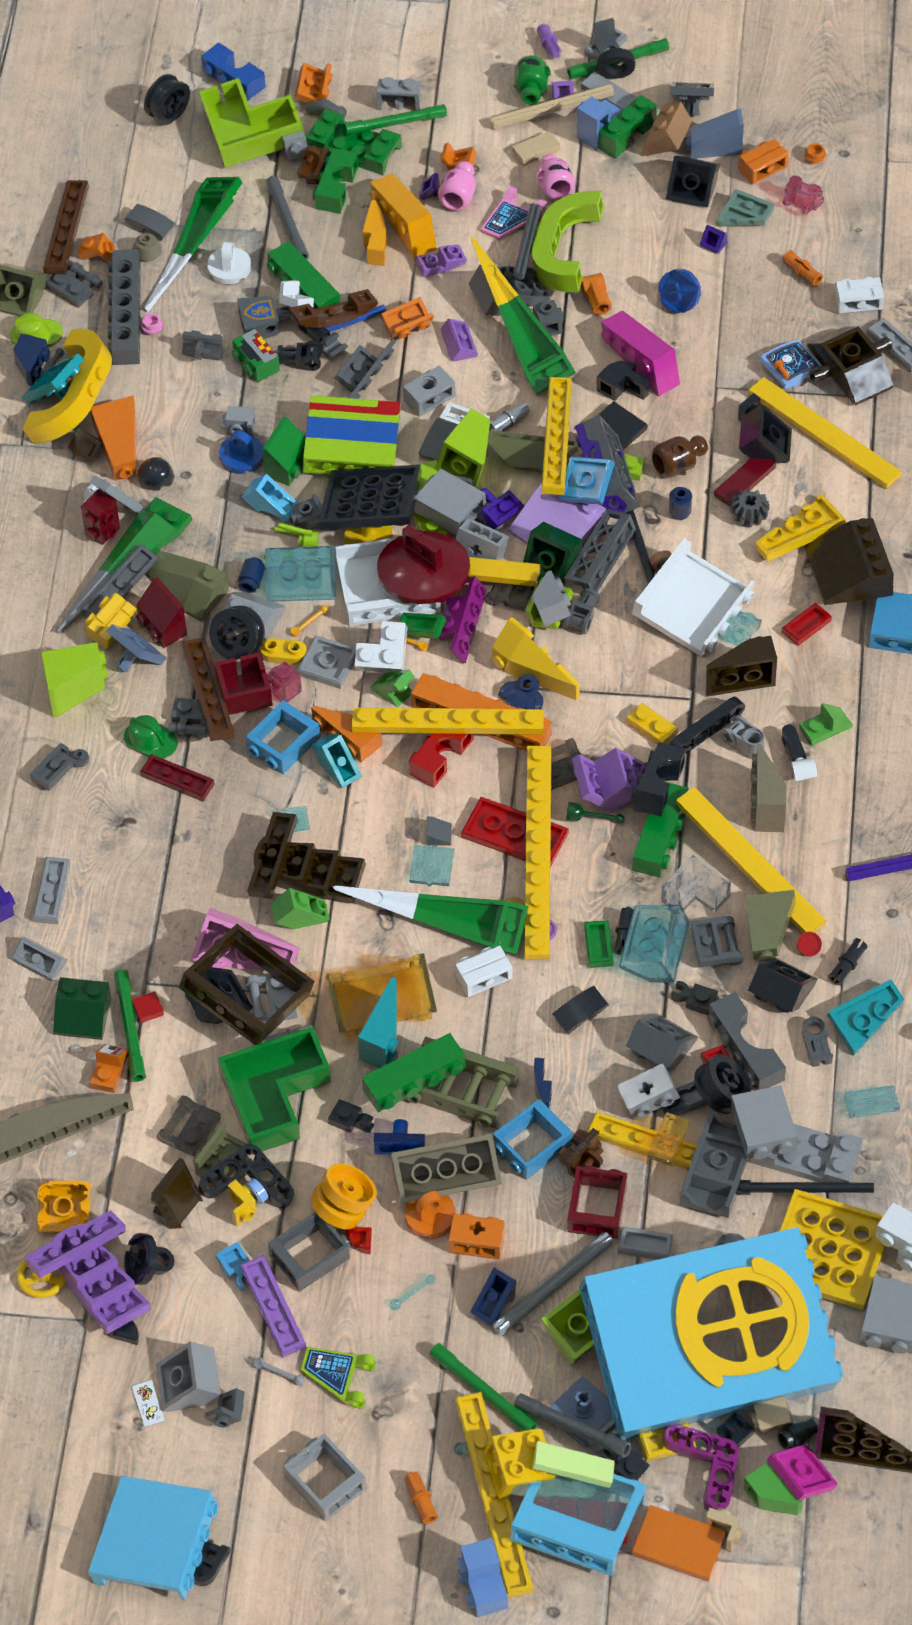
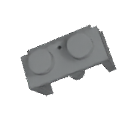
[377,77,422,110]

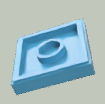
[558,457,614,505]

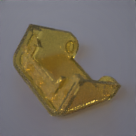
[325,953,437,1038]

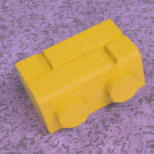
[84,593,137,650]

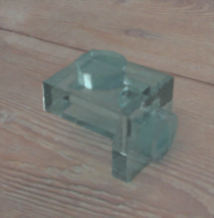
[726,612,762,646]

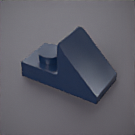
[470,1267,517,1326]

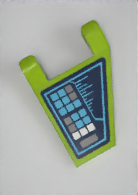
[301,1347,376,1409]

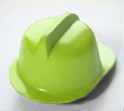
[10,312,63,345]

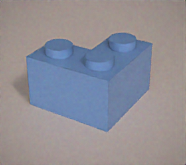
[577,96,622,150]
[457,1538,508,1617]

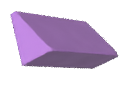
[441,319,478,361]

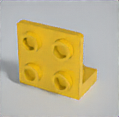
[484,1429,556,1499]

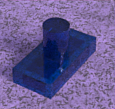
[374,1119,426,1155]

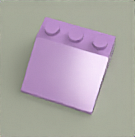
[508,484,606,548]

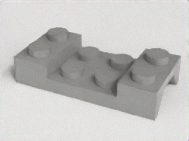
[750,1124,863,1183]

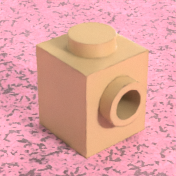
[751,1396,794,1433]

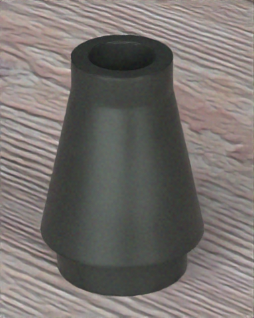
[777,1418,818,1450]

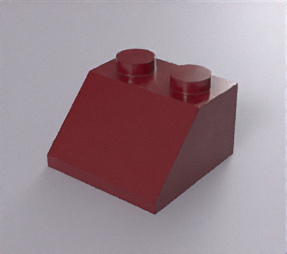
[136,577,187,648]

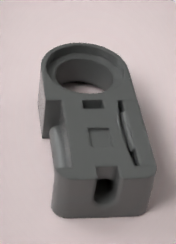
[802,1017,833,1067]

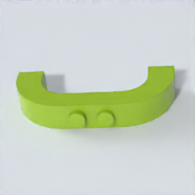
[531,191,604,293]

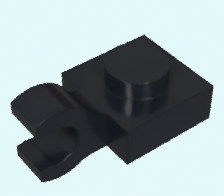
[328,1099,375,1133]
[602,1449,650,1481]

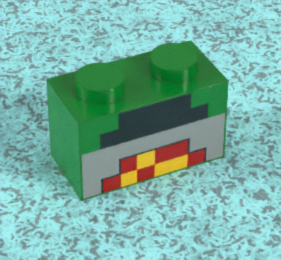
[231,329,280,383]

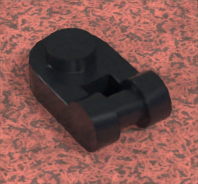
[194,1539,231,1586]

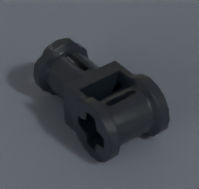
[278,341,323,371]

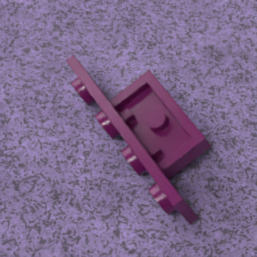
[439,576,487,664]

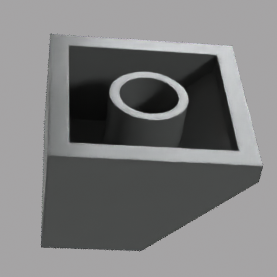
[626,1013,698,1070]

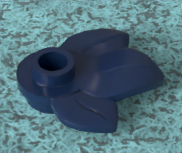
[498,674,543,710]

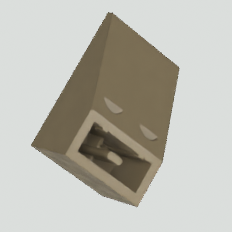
[750,744,786,832]

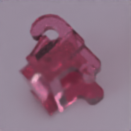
[783,176,824,215]

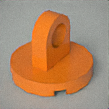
[405,1191,456,1239]

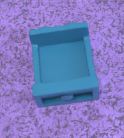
[869,591,912,654]

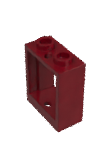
[567,1166,627,1239]

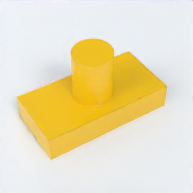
[344,526,393,544]

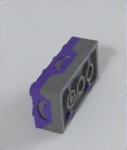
[575,414,640,513]

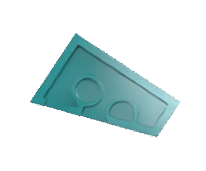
[827,979,904,1056]

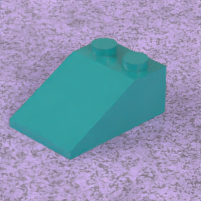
[358,977,399,1068]

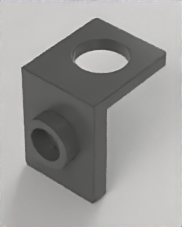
[593,18,620,55]

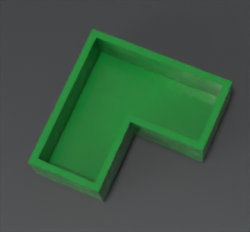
[218,1026,331,1155]

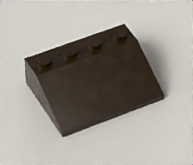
[805,518,894,605]

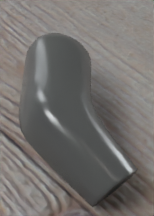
[305,99,347,118]

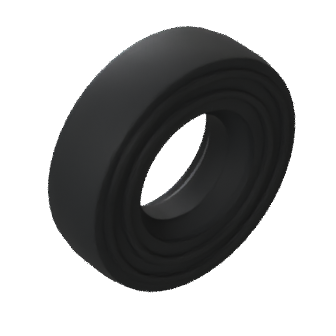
[597,48,635,79]

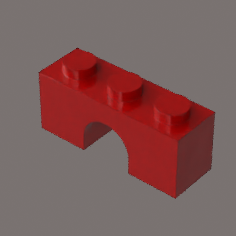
[408,733,474,788]

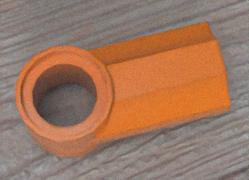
[580,273,612,316]

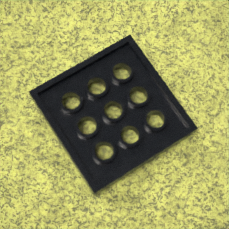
[318,464,422,530]

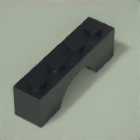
[631,742,686,817]

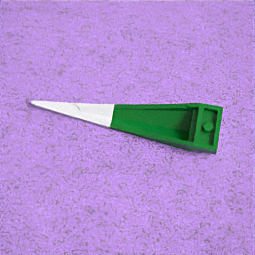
[145,177,243,312]
[333,886,529,955]

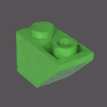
[270,888,330,929]
[743,1462,803,1516]

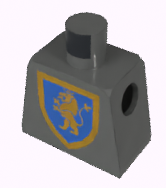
[237,297,291,339]

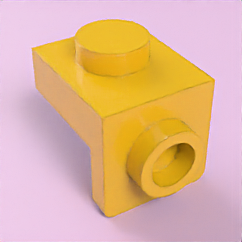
[228,1179,257,1226]

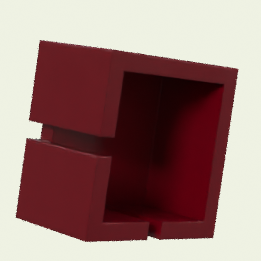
[214,652,273,715]

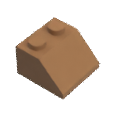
[641,102,693,156]

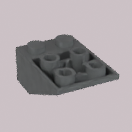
[469,265,551,315]

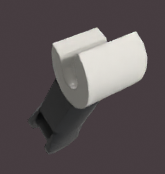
[782,724,817,781]

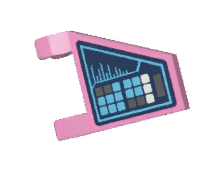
[481,186,548,240]

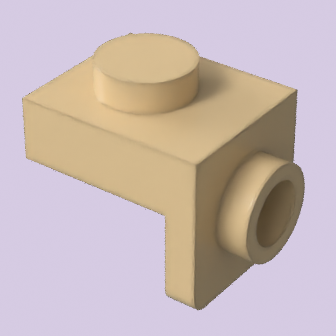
[706,1508,743,1552]

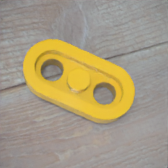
[260,638,307,665]

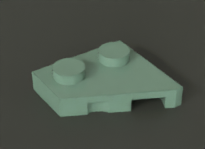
[716,189,775,227]

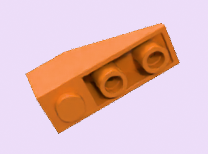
[311,706,382,762]

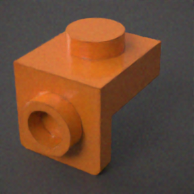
[441,143,477,170]
[77,233,115,263]

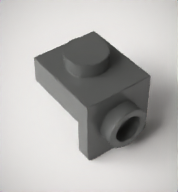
[205,1388,244,1428]

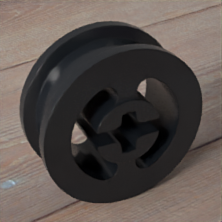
[144,74,190,125]
[209,605,265,660]
[694,1054,751,1114]

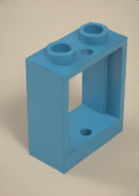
[246,700,320,774]
[493,1099,573,1180]

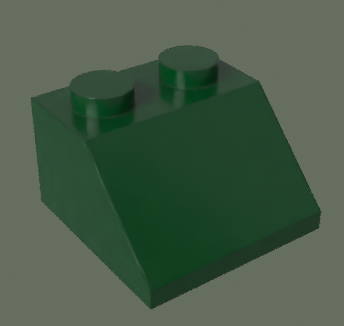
[523,521,583,586]
[53,977,111,1040]

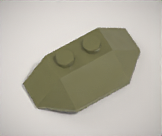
[488,430,579,473]

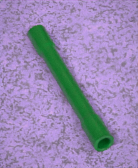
[567,38,669,80]
[342,104,447,136]
[114,969,146,1082]
[429,1343,537,1431]

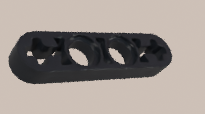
[669,696,745,754]

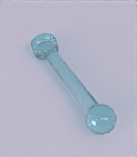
[390,1274,436,1310]

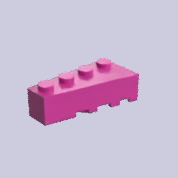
[601,310,680,396]

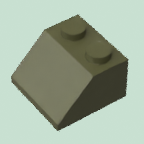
[0,263,47,315]

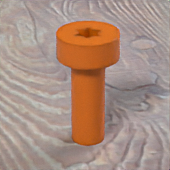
[773,360,790,380]

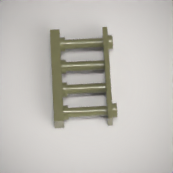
[406,1036,519,1129]

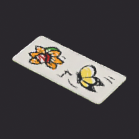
[132,1380,164,1426]

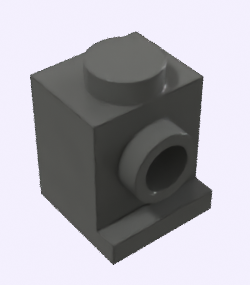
[290,493,322,530]

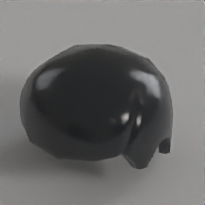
[138,457,175,491]

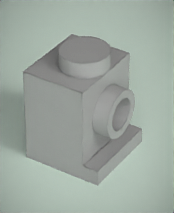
[221,406,256,436]

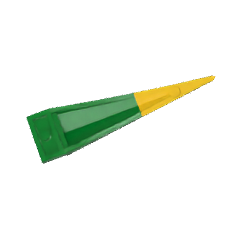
[471,236,576,395]

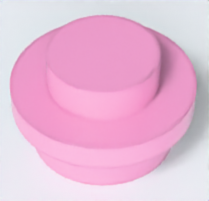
[141,313,163,334]

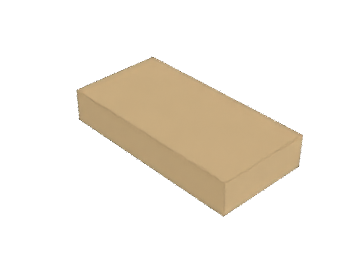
[512,130,560,165]

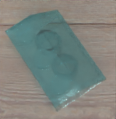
[265,546,336,602]
[619,905,690,983]

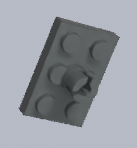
[671,82,714,116]

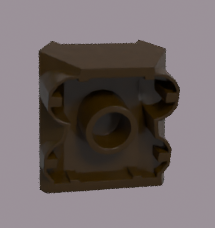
[151,1158,203,1229]

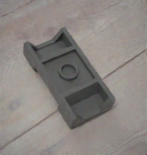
[679,1110,748,1218]

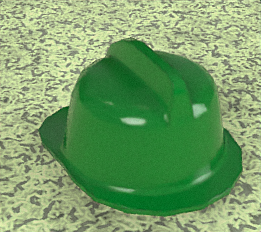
[124,715,178,758]

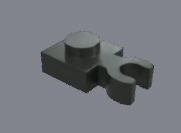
[671,981,718,1015]

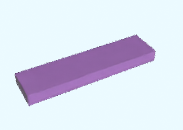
[240,1255,306,1358]

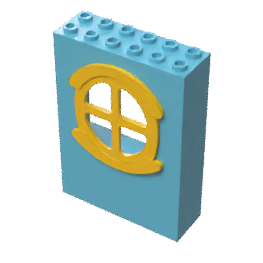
[579,1227,843,1439]

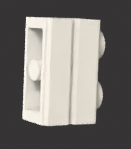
[835,277,884,314]
[455,946,513,997]

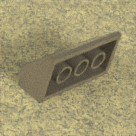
[390,1134,502,1204]

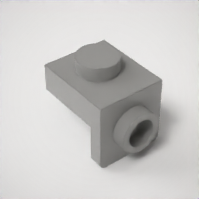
[282,131,307,160]

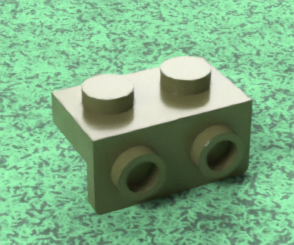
[193,1124,247,1184]

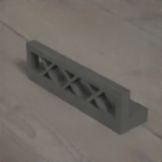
[564,509,636,597]

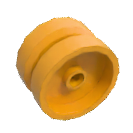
[310,1163,377,1229]

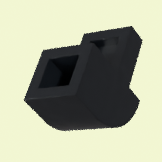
[597,361,649,401]

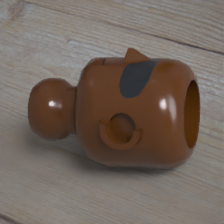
[651,435,708,478]

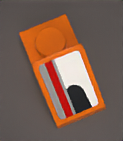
[90,1044,128,1093]

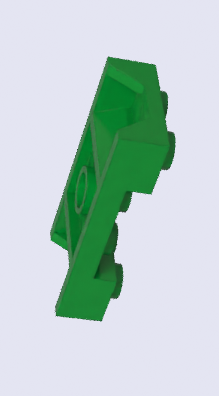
[306,109,402,175]

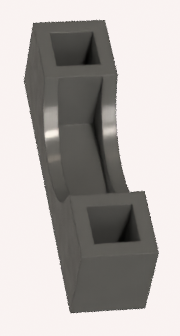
[707,992,786,1090]

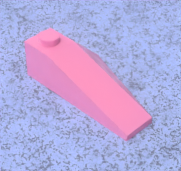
[191,908,300,970]

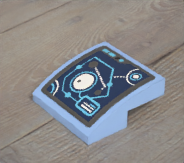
[759,340,822,388]

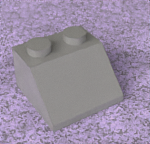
[223,591,286,640]
[156,1341,221,1412]

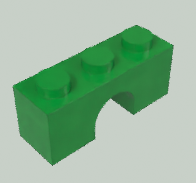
[599,95,657,159]
[312,148,359,214]

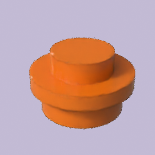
[804,143,826,163]

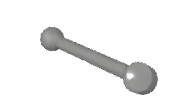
[253,1357,304,1385]

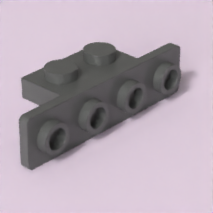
[334,339,396,399]

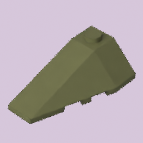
[147,550,229,622]

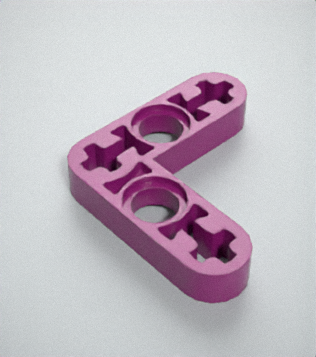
[662,1424,739,1511]

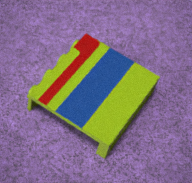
[303,395,401,475]

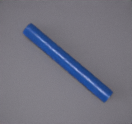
[325,304,386,332]

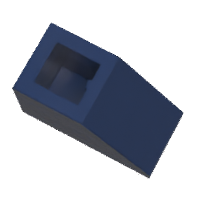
[13,333,50,386]

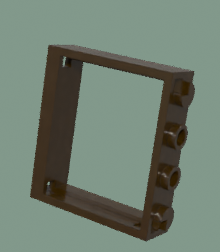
[179,924,315,1045]

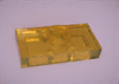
[648,1113,690,1166]

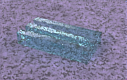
[844,1085,900,1118]

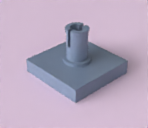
[107,624,167,672]
[550,1376,613,1448]

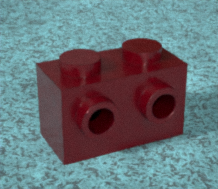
[81,489,120,545]

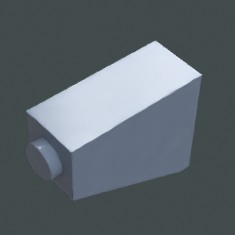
[685,109,744,158]

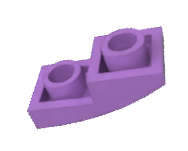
[416,244,467,277]

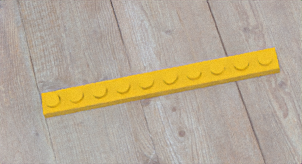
[525,746,552,960]

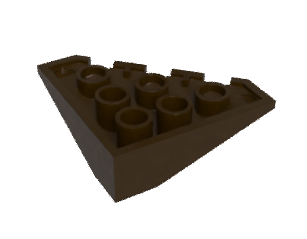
[815,1406,912,1473]

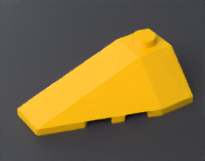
[492,617,579,700]

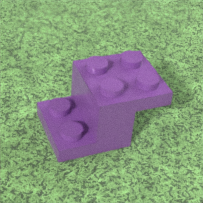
[572,747,645,813]

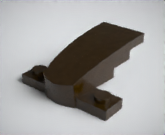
[247,812,366,904]

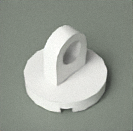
[208,241,251,285]

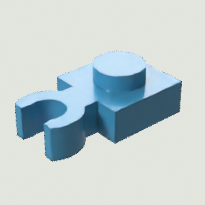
[215,1241,250,1291]

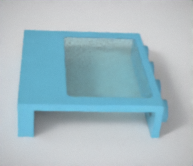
[510,1473,647,1576]

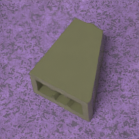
[745,890,796,961]

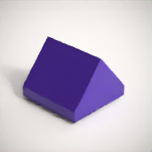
[699,225,728,253]

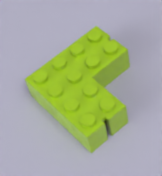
[199,78,306,168]

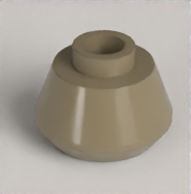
[132,233,162,262]

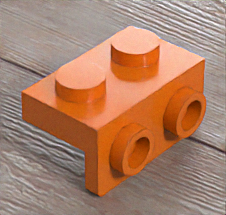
[294,62,333,103]
[380,297,434,339]

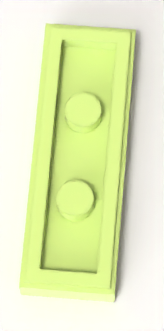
[532,1441,614,1488]

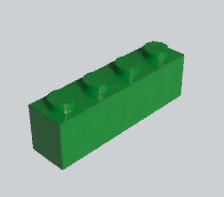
[267,241,340,309]
[632,782,689,878]
[362,1033,466,1112]

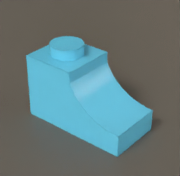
[242,474,298,522]

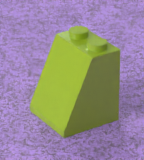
[436,408,491,488]
[41,642,108,717]

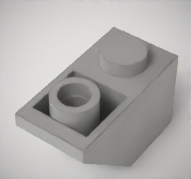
[532,570,571,626]

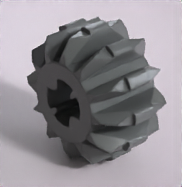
[730,488,770,527]

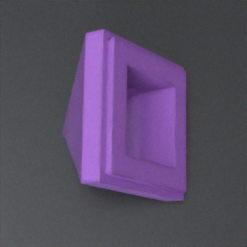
[552,80,574,99]

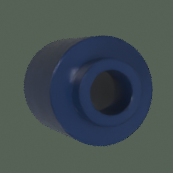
[669,487,692,520]
[238,557,266,593]

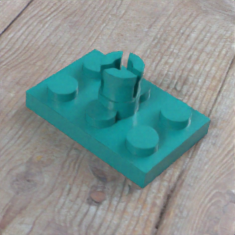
[22,353,84,403]

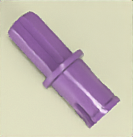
[537,24,561,59]

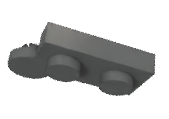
[30,743,89,791]

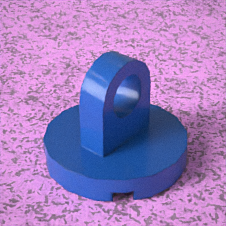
[658,269,701,313]
[219,430,263,474]

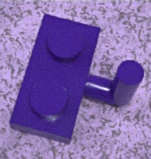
[478,487,525,530]

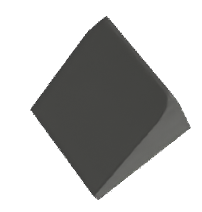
[426,816,452,845]

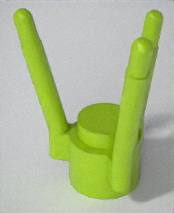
[264,523,319,559]

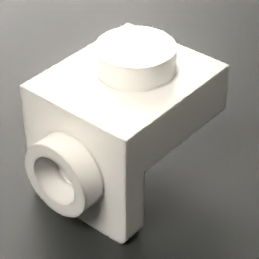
[279,280,314,307]

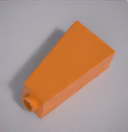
[90,395,137,481]

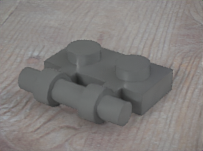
[45,260,103,308]
[168,698,209,738]

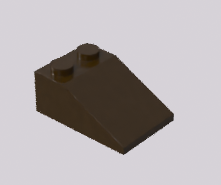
[705,636,777,697]

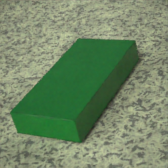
[399,612,446,639]
[584,920,614,968]

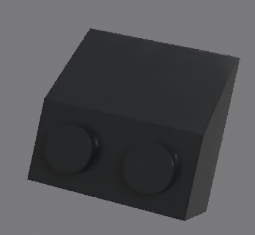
[666,155,720,207]
[739,404,792,463]
[748,957,818,1013]
[185,967,253,1024]

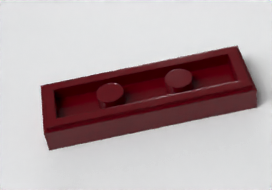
[714,458,776,507]
[140,754,215,802]

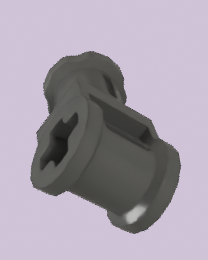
[563,588,600,634]

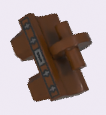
[297,146,329,185]
[558,1128,603,1178]

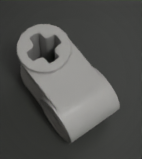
[720,715,764,759]

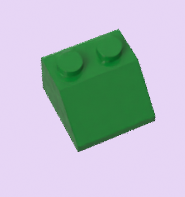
[262,416,306,486]

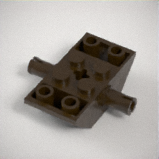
[807,326,894,406]

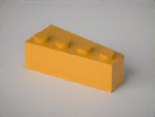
[369,173,437,258]

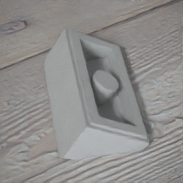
[11,937,68,980]

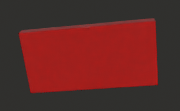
[461,797,569,868]

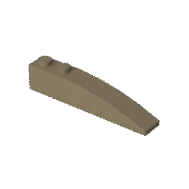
[0,1093,134,1164]

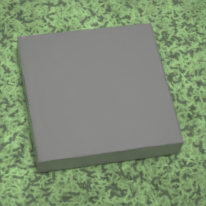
[297,635,356,689]

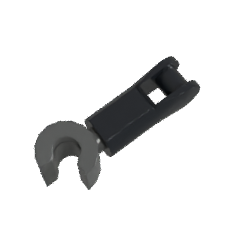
[298,325,348,359]

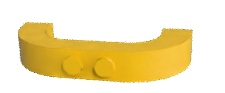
[22,329,112,444]

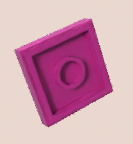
[767,1444,838,1501]

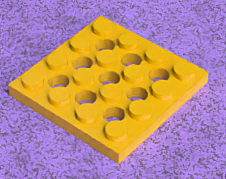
[780,1189,885,1311]

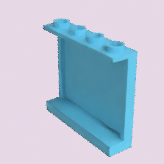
[88,1476,218,1600]

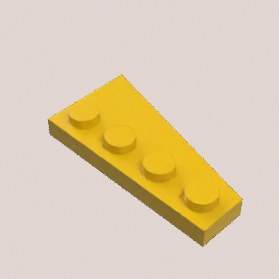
[755,493,846,562]

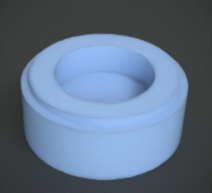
[245,1178,269,1204]

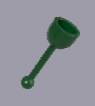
[566,802,625,823]

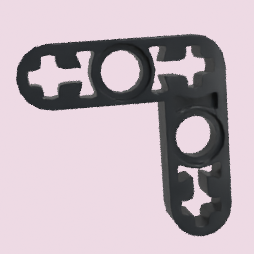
[198,1144,294,1208]

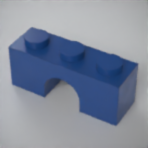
[201,42,266,101]

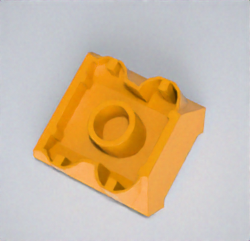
[37,1180,91,1233]

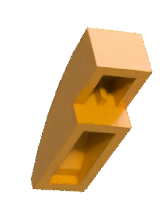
[363,200,387,266]

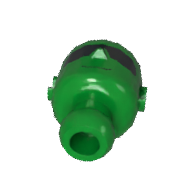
[513,55,551,105]

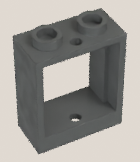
[268,1212,350,1292]

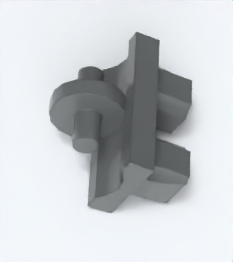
[182,330,223,360]

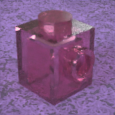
[267,661,302,702]

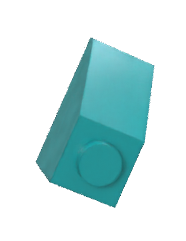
[311,733,362,788]

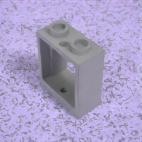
[283,1434,367,1521]

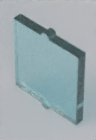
[409,845,454,887]

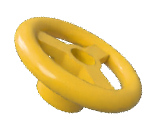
[17,1259,66,1298]

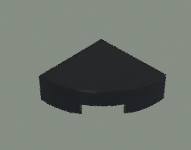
[112,1320,139,1345]

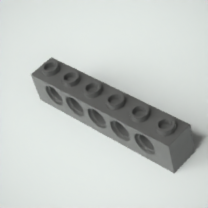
[107,249,141,365]

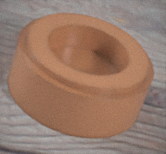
[650,550,672,571]

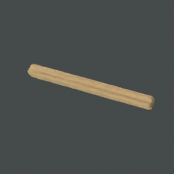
[491,84,614,129]

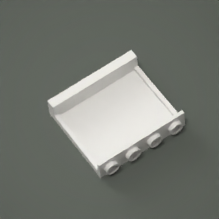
[335,537,441,626]
[632,539,755,657]

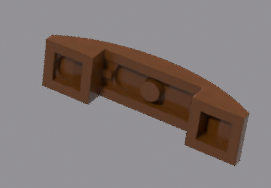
[289,289,378,328]

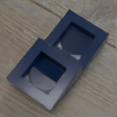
[534,1058,552,1109]

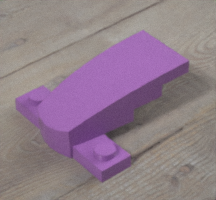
[25,1210,150,1334]

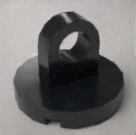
[124,1233,175,1285]

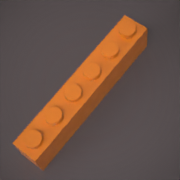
[411,673,552,751]

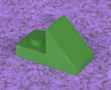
[370,669,415,707]
[799,703,853,746]

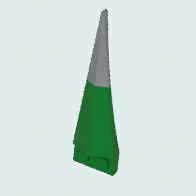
[57,497,193,634]

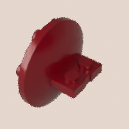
[377,525,470,604]

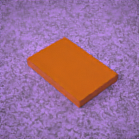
[632,1505,727,1582]

